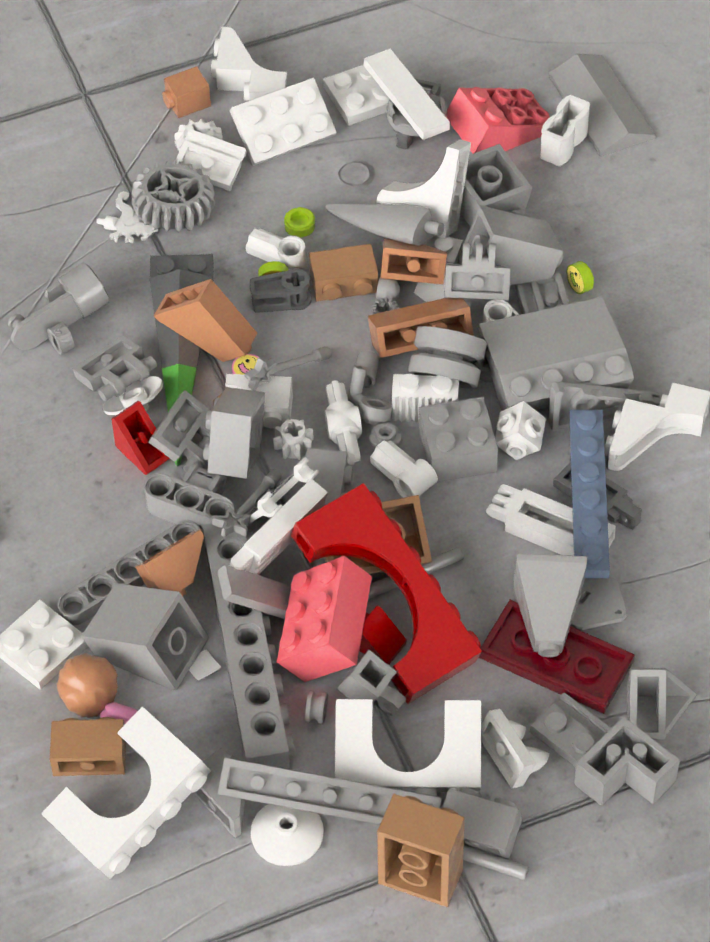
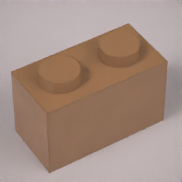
[309,244,378,302]
[49,717,126,776]

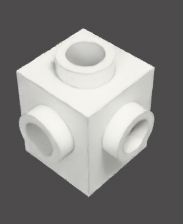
[495,401,546,460]

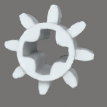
[273,419,314,460]

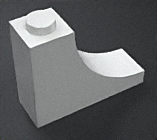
[377,139,471,239]

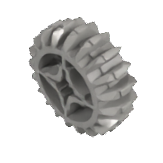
[132,161,215,233]

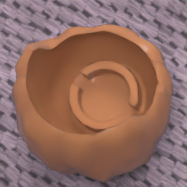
[57,653,118,718]

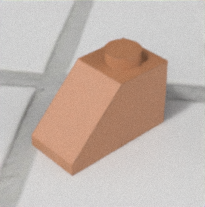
[380,238,447,285]
[135,529,204,596]

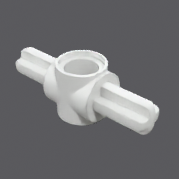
[324,380,362,465]

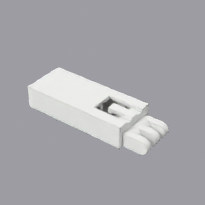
[229,479,328,575]
[486,484,616,556]

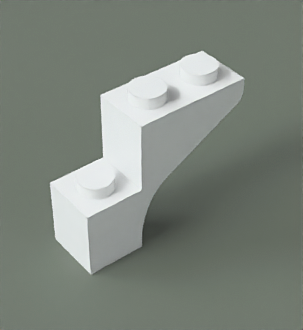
[211,27,288,101]
[604,383,710,471]

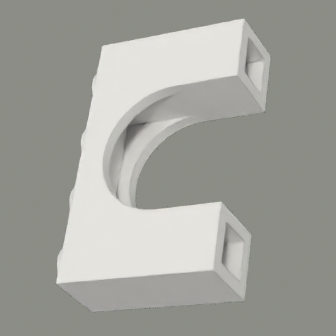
[335,699,481,797]
[41,706,211,879]

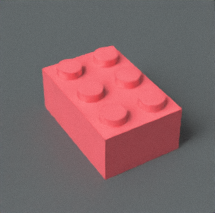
[277,556,372,682]

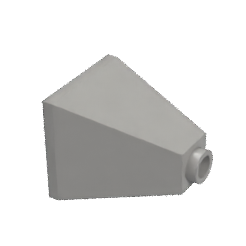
[513,554,587,657]

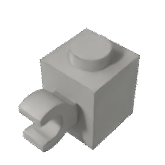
[337,650,406,716]

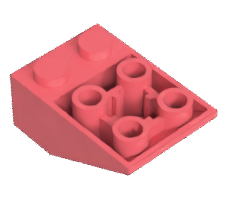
[447,87,550,154]

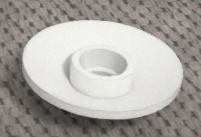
[103,376,163,415]
[251,804,324,866]

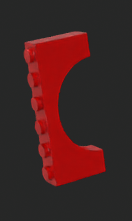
[291,483,482,704]

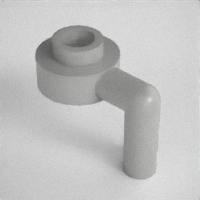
[348,365,392,425]

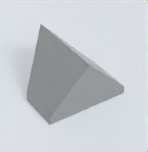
[627,668,697,739]

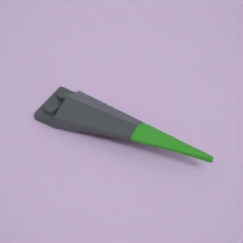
[149,254,214,467]

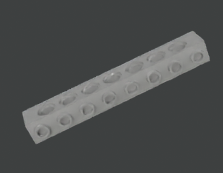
[202,523,295,769]

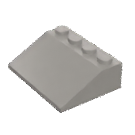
[478,297,634,411]

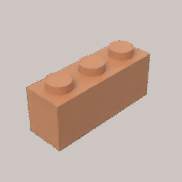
[368,297,474,358]

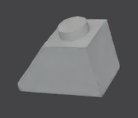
[193,748,245,839]

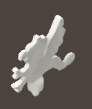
[97,191,159,244]

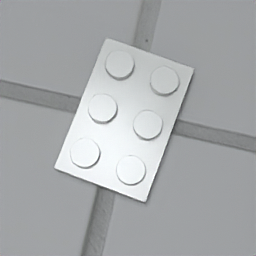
[230,78,337,166]

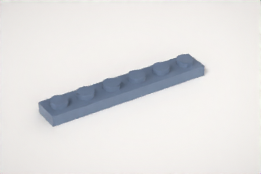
[569,410,610,578]

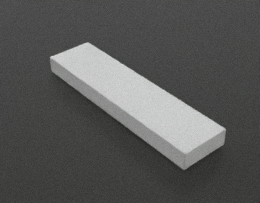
[364,49,450,140]

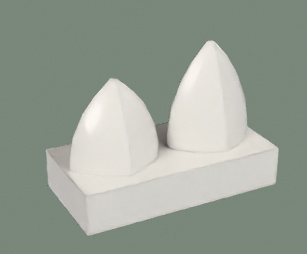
[481,709,550,789]

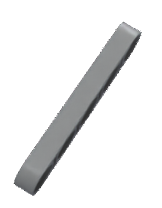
[58,521,200,625]

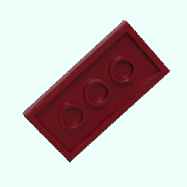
[479,599,635,714]

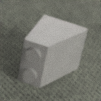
[458,205,564,285]
[82,583,209,690]

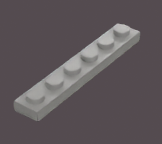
[218,757,441,824]

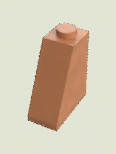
[154,279,257,362]

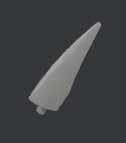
[326,204,444,246]

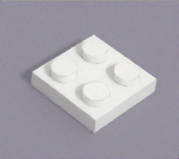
[323,65,390,126]
[0,600,88,690]

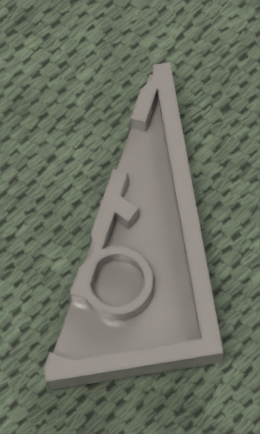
[548,382,661,431]

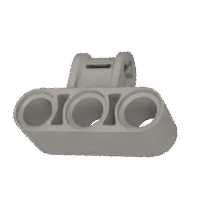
[144,462,235,532]

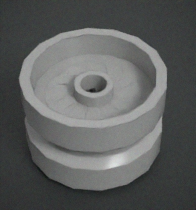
[407,326,487,389]

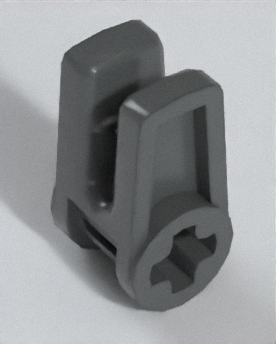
[250,269,312,313]

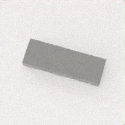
[217,564,291,619]

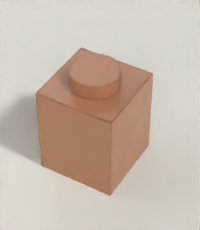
[162,66,211,118]

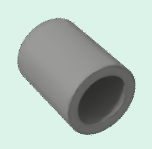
[356,351,380,388]

